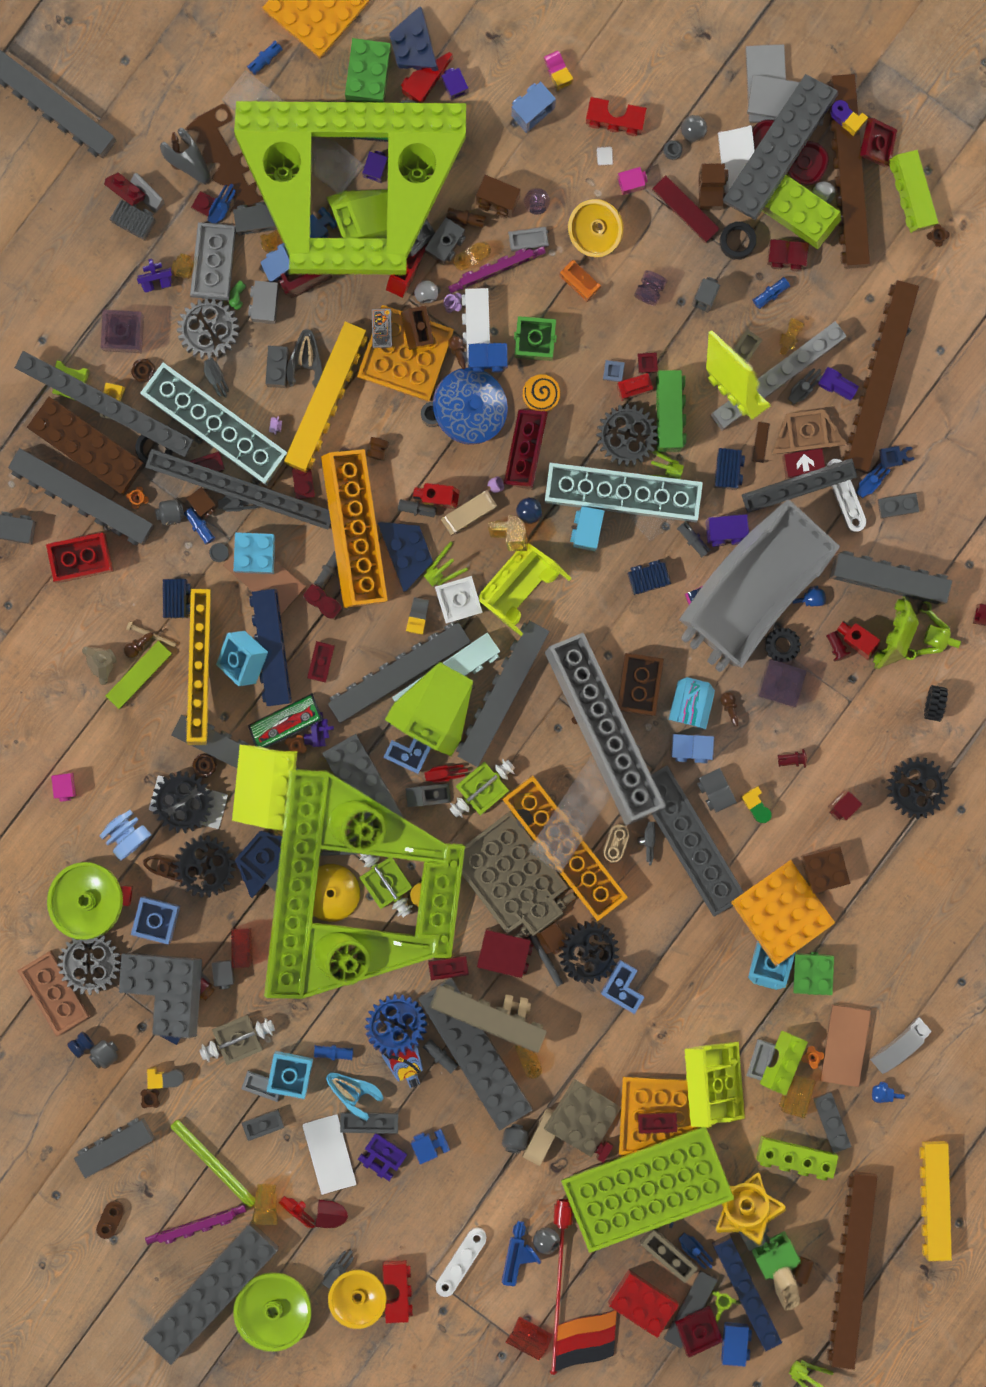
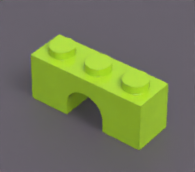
[760,1030,808,1095]

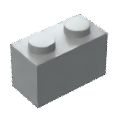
[248,281,279,324]

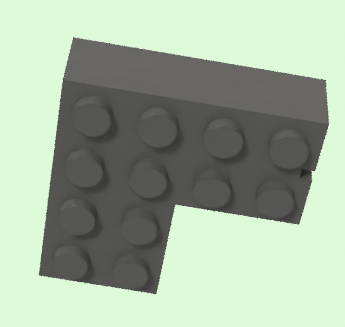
[119,953,202,1038]

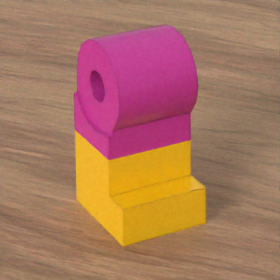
[544,50,573,91]

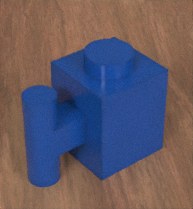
[310,207,338,238]
[411,1129,450,1165]

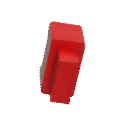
[617,373,653,401]

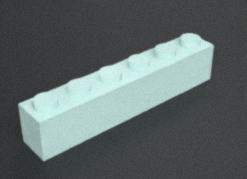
[392,632,500,701]

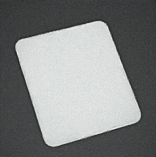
[597,147,613,165]

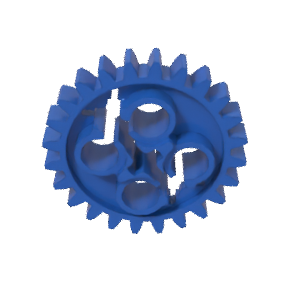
[365,994,428,1057]

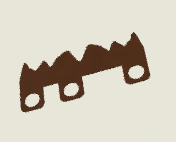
[185,104,264,212]

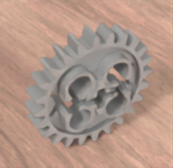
[177,299,240,360]
[57,935,121,995]

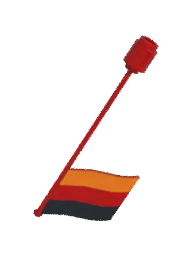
[550,1199,617,1375]

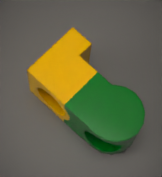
[740,786,772,823]

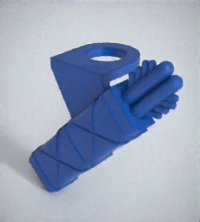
[501,1221,541,1287]

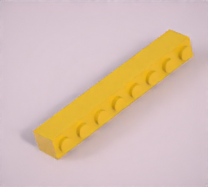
[284,321,368,473]
[187,589,211,745]

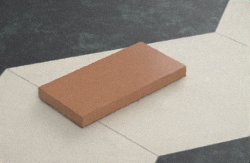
[223,553,306,615]
[17,951,90,1037]
[820,1004,871,1087]

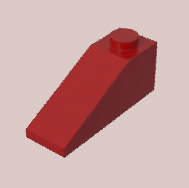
[401,52,453,103]
[386,243,428,298]

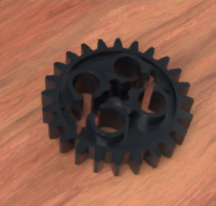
[886,757,949,819]
[151,771,214,833]
[173,835,236,898]
[558,921,620,984]

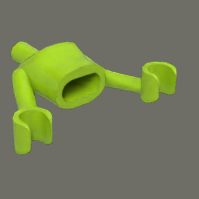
[905,601,961,660]

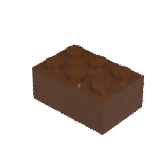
[617,653,664,716]

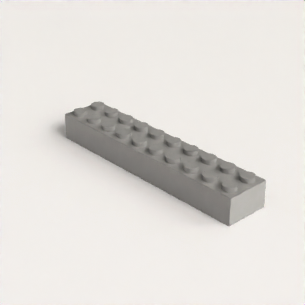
[545,633,665,826]

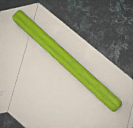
[170,1120,256,1208]

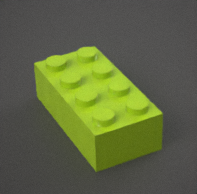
[762,175,841,249]

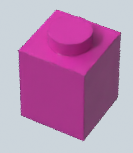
[617,167,648,195]
[51,773,76,802]

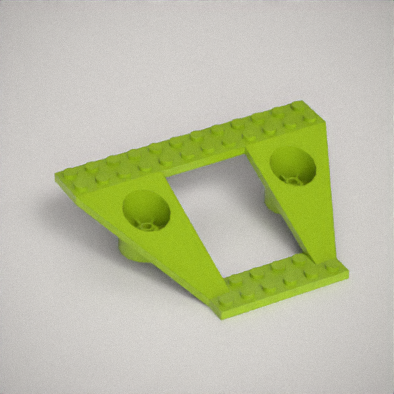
[234,101,466,275]
[264,770,465,999]

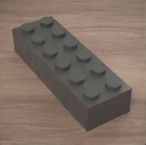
[829,551,952,605]
[322,734,406,827]

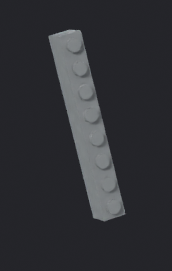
[711,321,847,431]

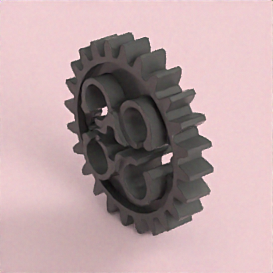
[596,404,658,467]

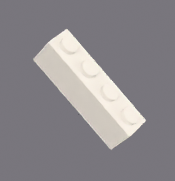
[462,288,490,368]

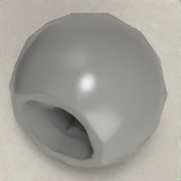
[812,181,836,204]
[415,281,438,304]

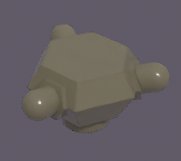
[82,646,116,685]

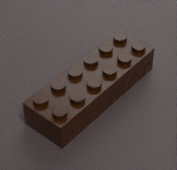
[27,396,146,496]

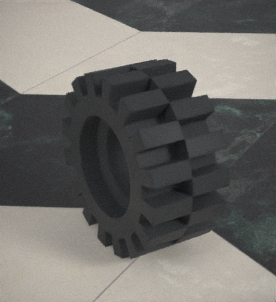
[765,628,801,663]
[924,685,948,722]

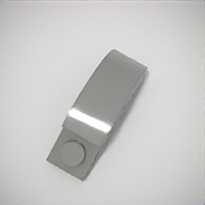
[870,1017,932,1074]

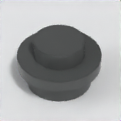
[663,140,683,160]

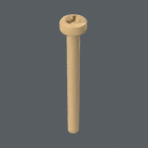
[126,621,176,647]

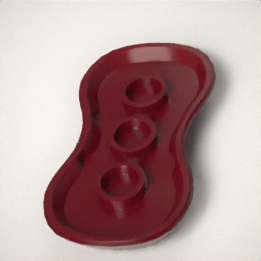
[752,120,829,185]

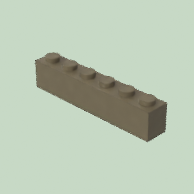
[429,984,547,1053]

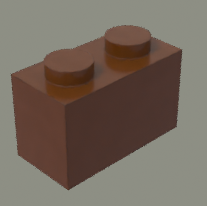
[401,305,434,350]

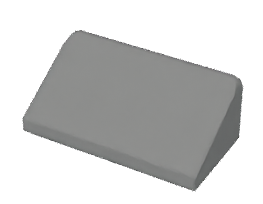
[130,173,165,213]

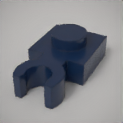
[879,446,914,469]

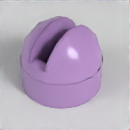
[488,476,504,493]

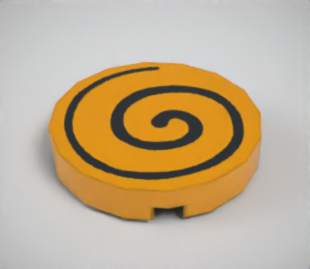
[523,374,560,412]

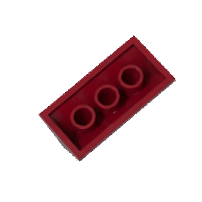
[504,409,548,490]

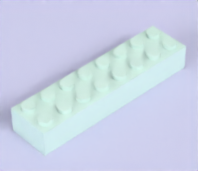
[141,363,287,486]
[544,463,703,522]

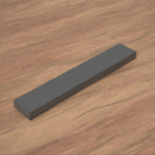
[742,458,858,513]

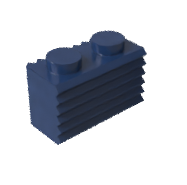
[714,448,745,490]
[627,560,671,596]
[163,579,191,619]

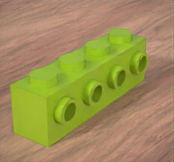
[890,150,938,233]
[756,1136,838,1181]

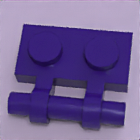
[357,1133,408,1181]

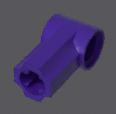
[818,367,859,401]

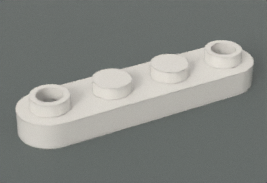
[826,459,866,532]
[436,1227,486,1297]

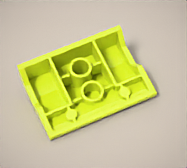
[706,330,770,420]
[232,744,298,830]
[685,1042,745,1127]

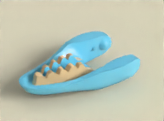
[326,1073,384,1121]

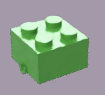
[514,316,557,361]
[793,952,834,995]
[751,1231,801,1279]

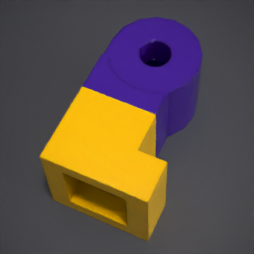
[830,100,868,136]

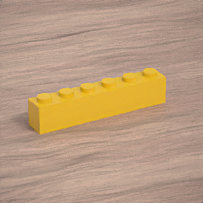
[919,1141,952,1261]

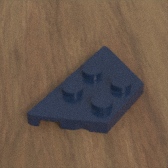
[389,7,439,71]
[378,522,433,592]
[235,830,282,898]

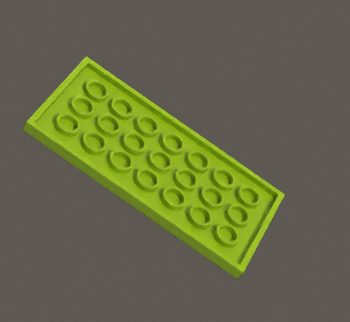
[561,1127,734,1253]

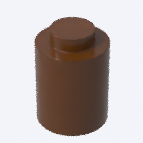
[790,1255,814,1287]

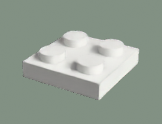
[435,576,483,624]

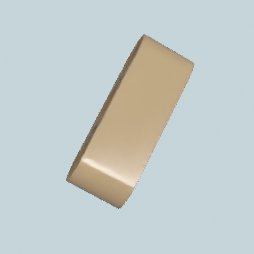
[441,490,498,536]
[522,1107,555,1166]
[773,1268,800,1311]

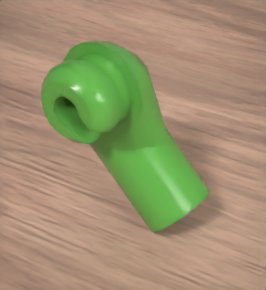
[229,280,246,310]

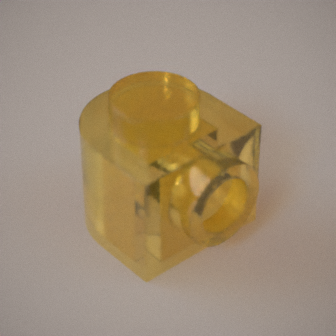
[171,253,194,280]

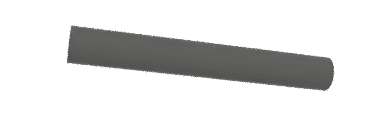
[529,935,563,987]

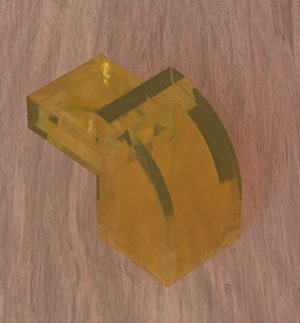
[488,515,528,551]

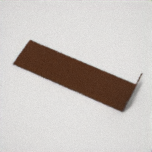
[752,422,769,463]

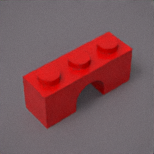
[585,97,647,136]
[383,1260,413,1323]

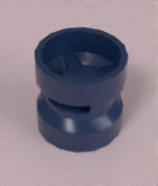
[67,1031,94,1058]

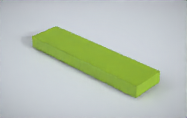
[105,641,172,709]

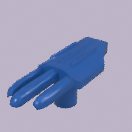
[207,184,236,224]
[856,463,890,498]
[678,1232,713,1269]

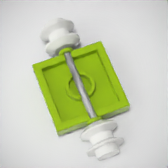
[450,759,515,818]
[359,854,413,917]

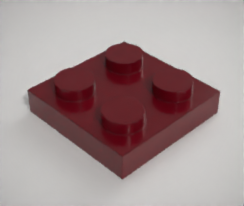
[860,118,897,167]
[675,1306,723,1358]

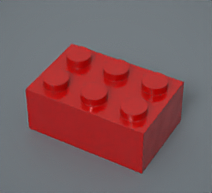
[46,532,113,583]
[608,1270,679,1338]

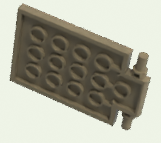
[462,811,576,938]

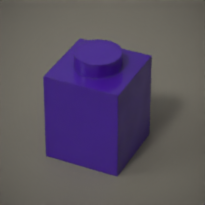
[442,68,469,101]
[362,151,388,183]

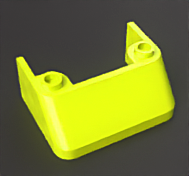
[478,543,572,636]

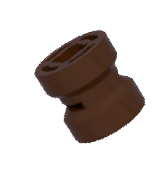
[366,437,389,461]

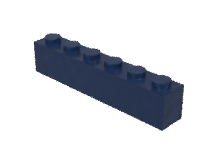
[249,589,292,706]
[712,1234,782,1352]

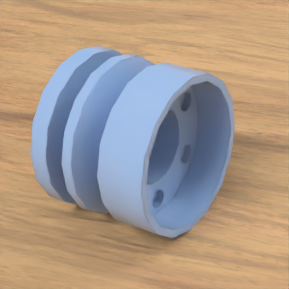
[100,810,152,861]

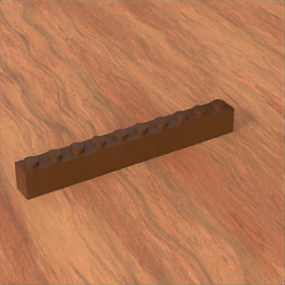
[827,74,870,269]
[842,280,919,473]
[827,1171,878,1370]

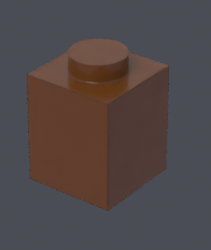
[186,487,217,518]
[536,923,566,955]

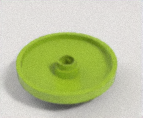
[47,862,123,940]
[234,1272,312,1352]

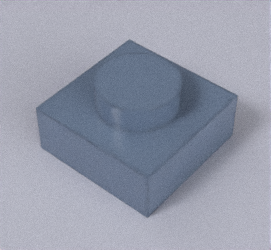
[603,360,624,382]

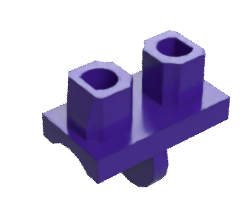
[137,259,172,293]
[304,712,334,747]

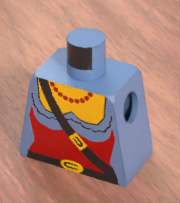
[382,1045,423,1088]

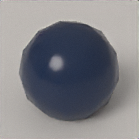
[516,497,542,524]

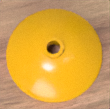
[568,199,623,257]
[313,864,360,922]
[328,1270,386,1329]

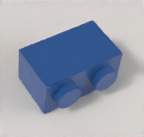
[721,1322,752,1367]

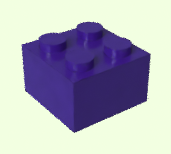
[705,514,749,547]

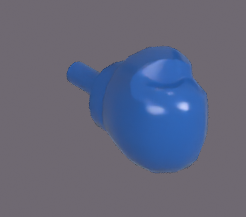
[793,586,826,607]
[872,1082,905,1103]

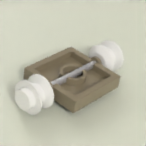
[199,1015,275,1065]

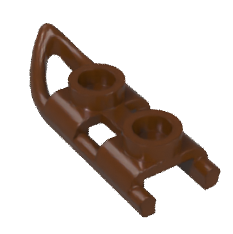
[143,856,195,883]

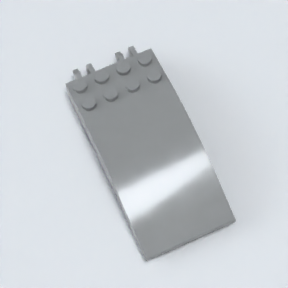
[679,500,840,672]

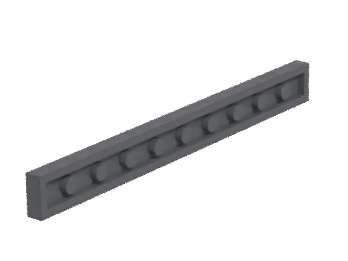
[14,351,194,457]
[145,449,331,530]

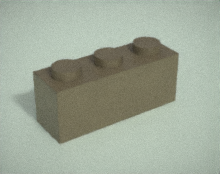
[640,1229,698,1283]

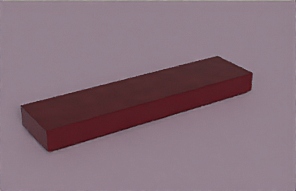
[652,175,720,243]

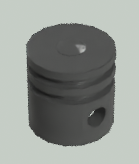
[421,402,439,427]

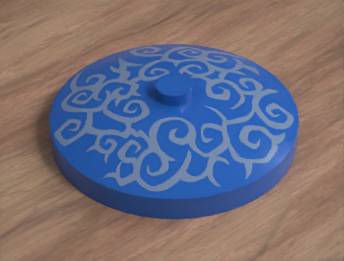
[433,368,508,445]

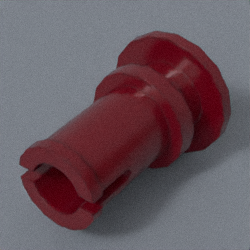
[826,631,852,662]
[778,749,807,768]

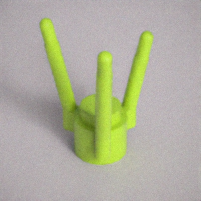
[650,450,684,479]
[423,542,468,587]
[711,1291,741,1324]
[789,1360,833,1387]

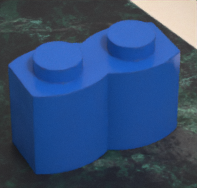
[468,343,508,373]

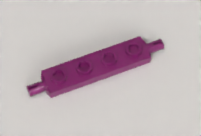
[448,246,546,294]
[145,1204,247,1245]

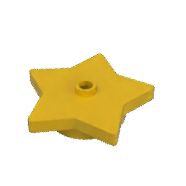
[716,1172,786,1245]

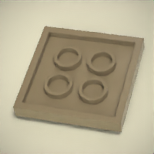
[544,1079,621,1157]

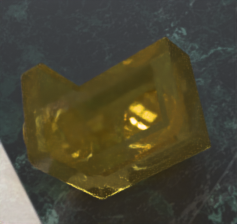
[260,230,283,253]

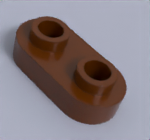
[96,1201,124,1239]

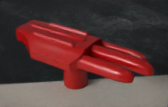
[424,765,468,783]
[278,1196,315,1228]

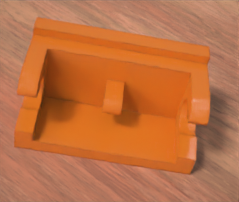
[559,260,601,302]

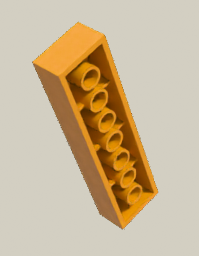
[321,449,388,608]
[502,775,628,921]

